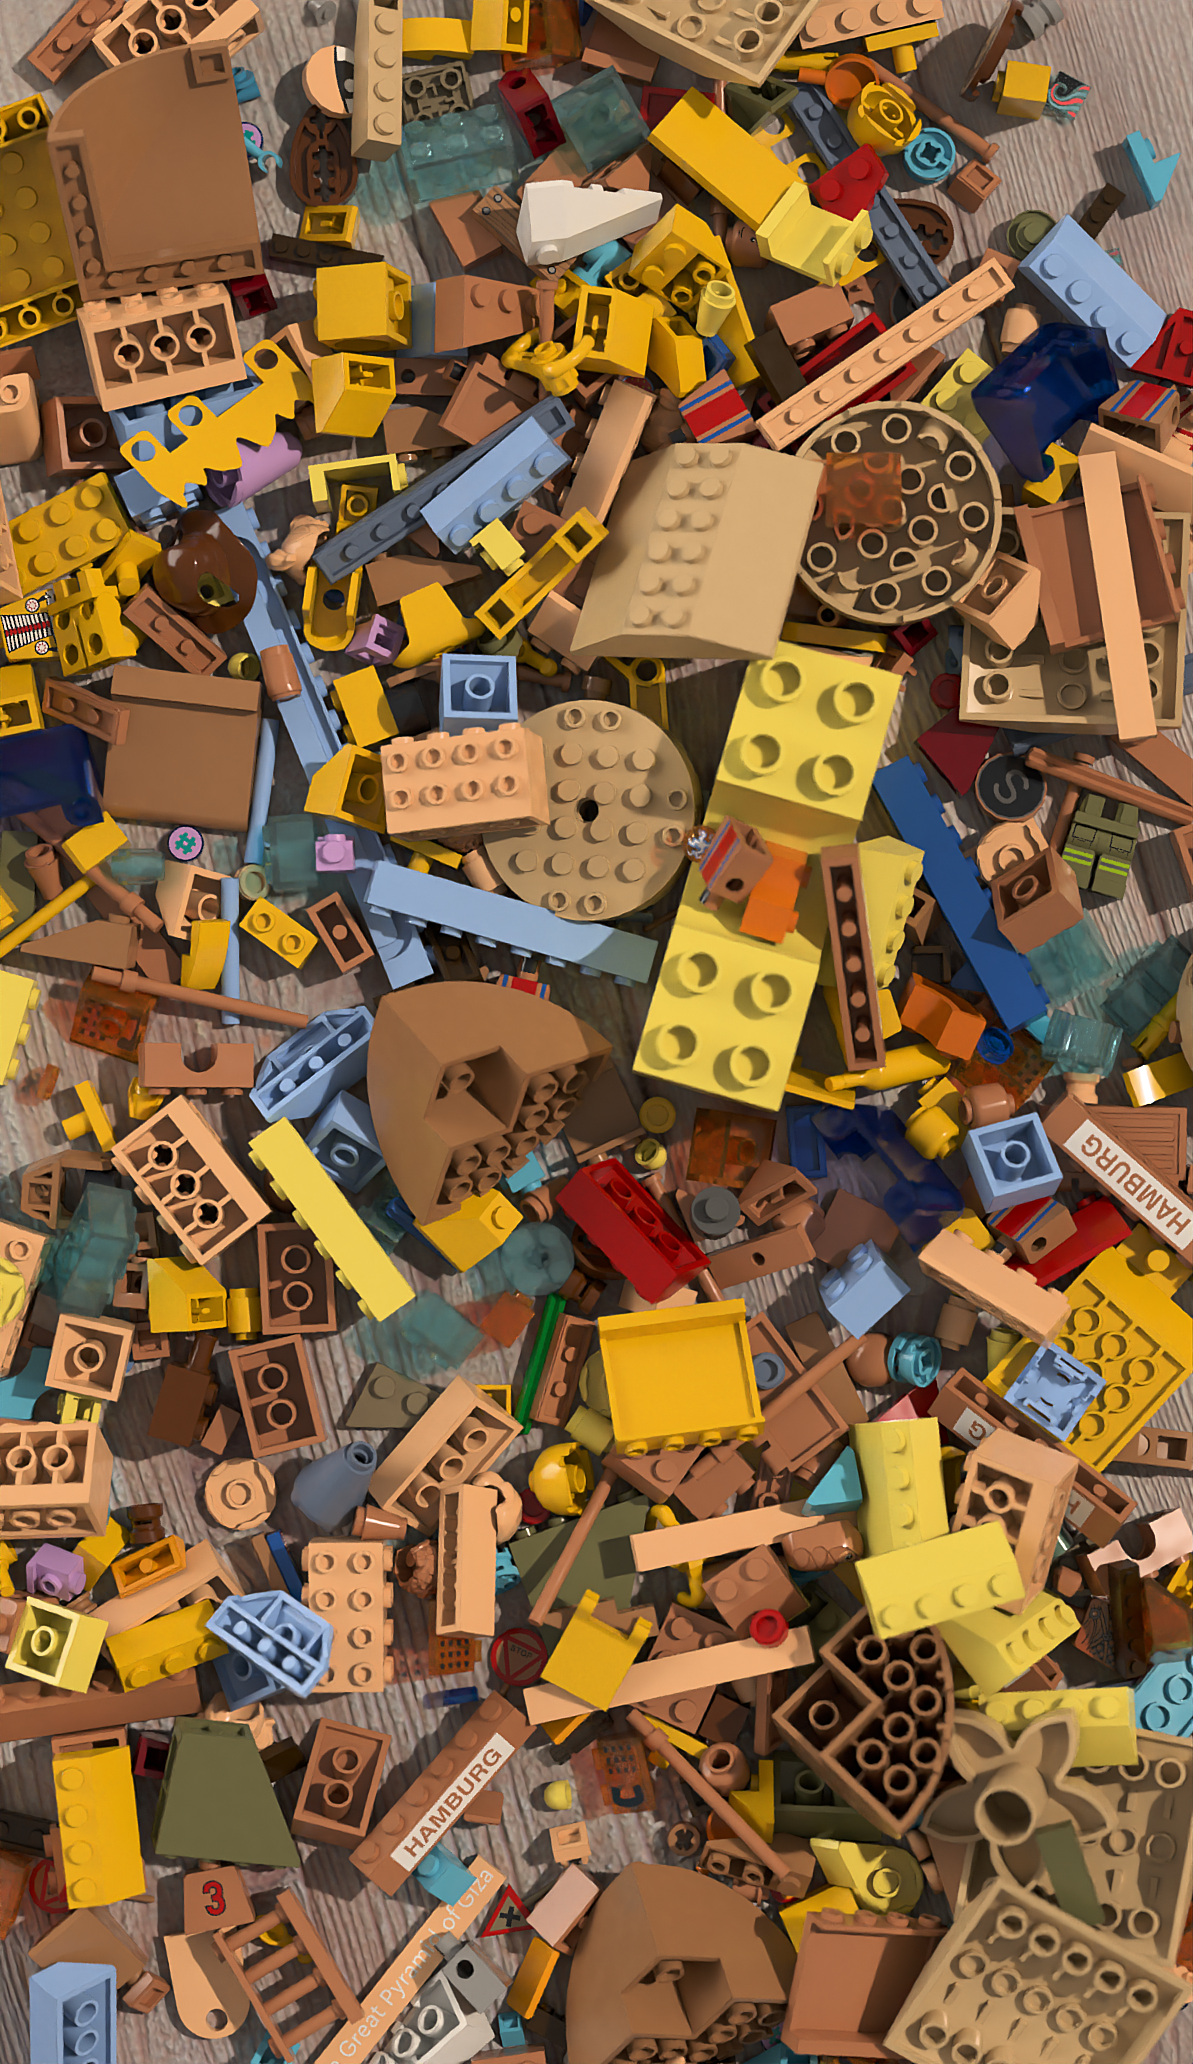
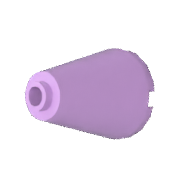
[204,432,303,508]

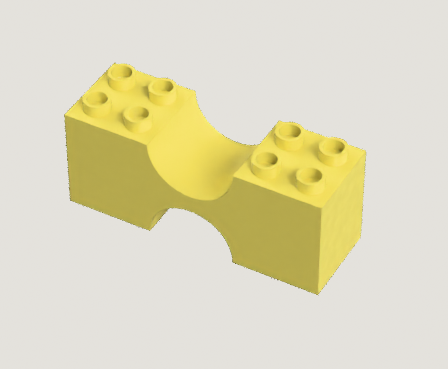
[632,640,902,1113]

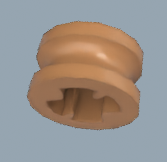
[65,1591,98,1614]
[667,1821,701,1856]

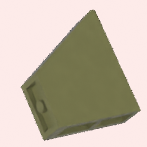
[509,1488,649,1658]
[150,1716,300,1869]

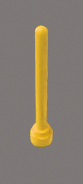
[0,875,96,959]

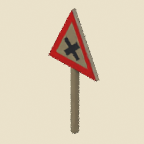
[480,1863,582,1938]

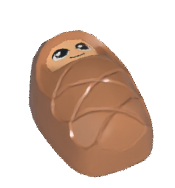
[781,1520,864,1572]

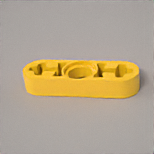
[781,621,888,653]

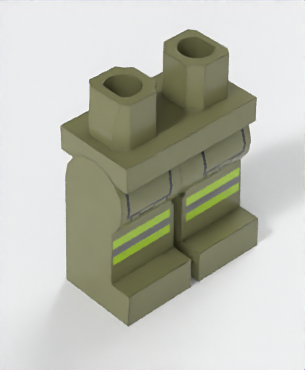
[1061,793,1140,900]

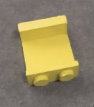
[755,181,873,287]
[308,454,409,514]

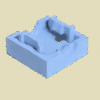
[1003,1343,1107,1442]

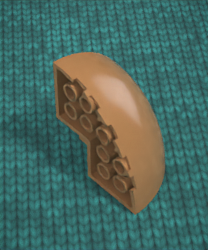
[367,981,613,1226]
[772,1605,955,1839]
[566,1861,798,2064]

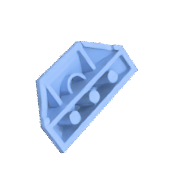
[249,1006,375,1123]
[205,1590,334,1699]

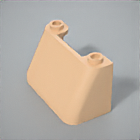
[0,373,44,466]

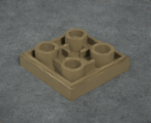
[402,59,482,149]

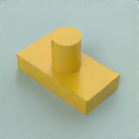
[861,21,939,74]
[101,529,162,604]
[390,836,463,874]
[62,1080,119,1153]
[1115,1223,1193,1298]
[641,1711,709,1770]

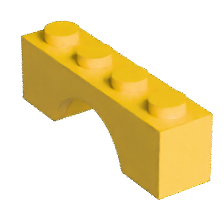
[474,507,610,640]

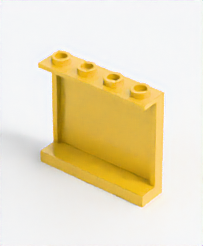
[598,1298,765,1457]

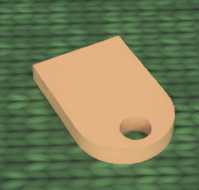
[164,1925,251,2039]

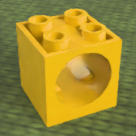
[313,262,412,354]

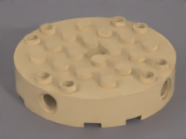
[795,401,1002,626]
[482,700,703,922]

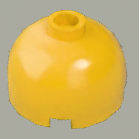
[847,81,922,157]
[529,1441,595,1516]

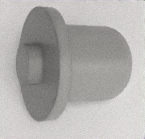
[308,0,337,24]

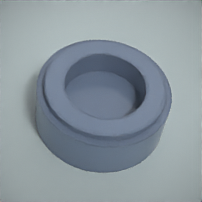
[752,1352,785,1390]

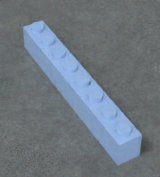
[362,860,659,988]

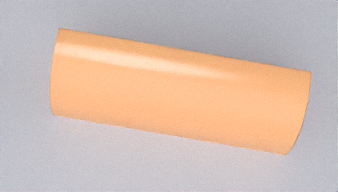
[436,1483,497,1638]

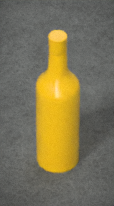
[824,1041,951,1092]

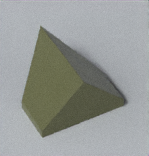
[724,76,799,137]

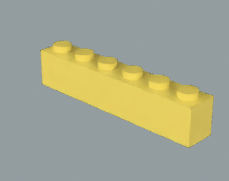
[248,1117,417,1322]

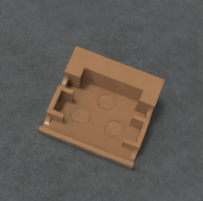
[102,664,266,833]

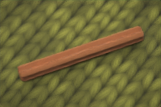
[1025,747,1193,826]

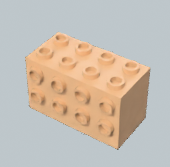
[380,723,550,843]
[302,1536,394,1693]

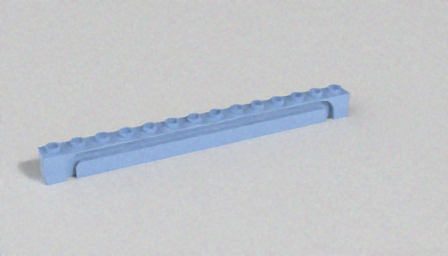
[214,502,438,990]

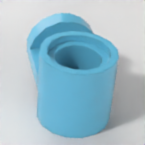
[572,240,632,287]

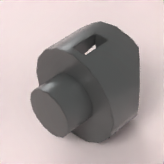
[689,1186,741,1240]

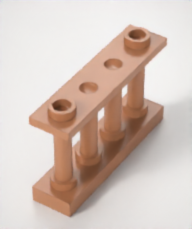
[211,1886,365,2064]

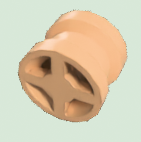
[1062,1072,1100,1104]

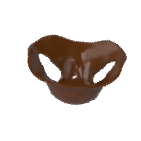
[153,510,258,634]

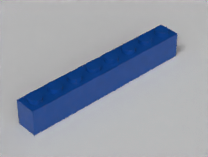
[871,755,1050,1036]

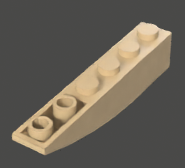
[351,0,403,162]

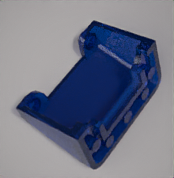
[971,322,1120,483]
[0,724,104,827]
[810,1104,965,1253]

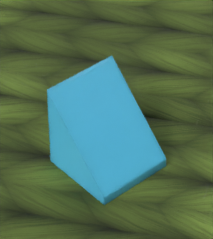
[1024,1016,1058,1045]
[498,2011,525,2047]

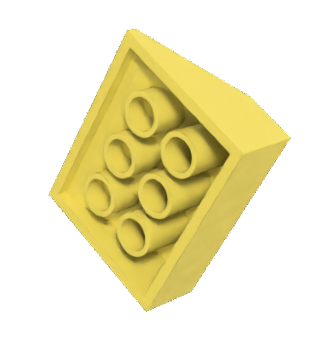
[848,1417,949,1560]
[935,1587,1082,1698]

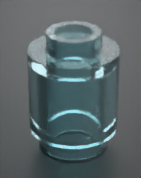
[111,848,165,885]

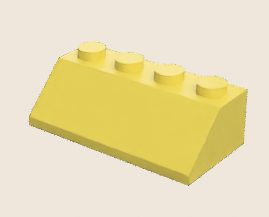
[815,835,925,989]
[855,1520,1026,1640]
[979,1687,1138,1767]

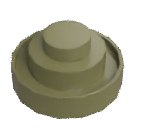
[1006,210,1057,262]
[472,627,523,662]

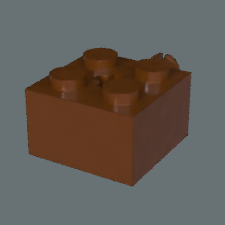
[147,1331,220,1448]

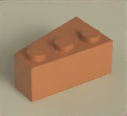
[434,275,540,353]

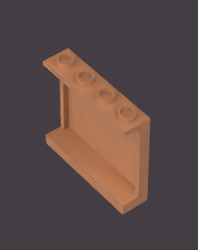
[1013,474,1186,655]
[780,1908,950,2059]

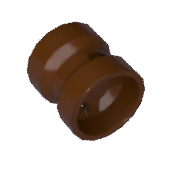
[557,1265,608,1315]
[126,1503,166,1544]

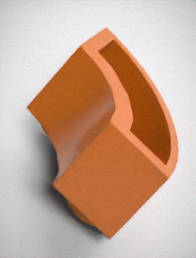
[739,840,813,944]
[896,972,987,1061]

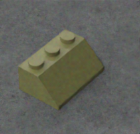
[773,1751,882,1842]

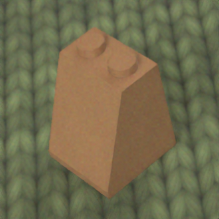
[27,1905,149,1999]

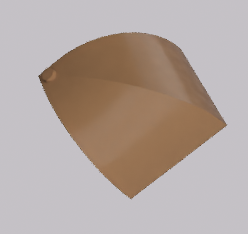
[47,38,264,302]

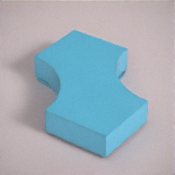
[0,1345,53,1419]

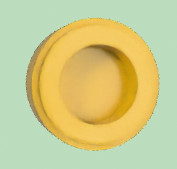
[639,1097,676,1133]

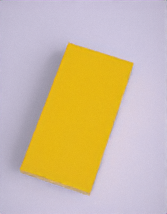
[647,86,803,232]
[8,472,133,604]

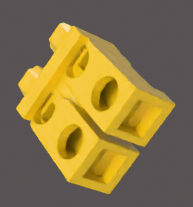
[47,568,137,677]

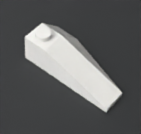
[516,180,663,266]
[369,1970,495,2064]

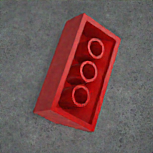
[756,311,918,454]
[555,1157,712,1305]
[1003,1193,1133,1288]

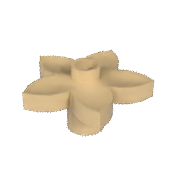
[919,1707,1120,1892]

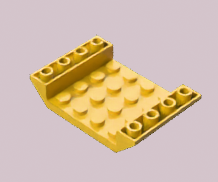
[0,93,120,348]
[982,1246,1193,1474]

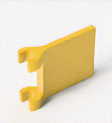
[784,1055,856,1110]
[540,1588,653,1711]

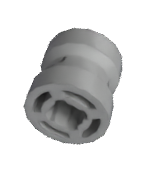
[1014,0,1064,41]

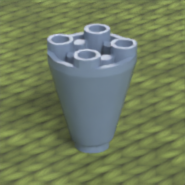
[291,1441,377,1532]

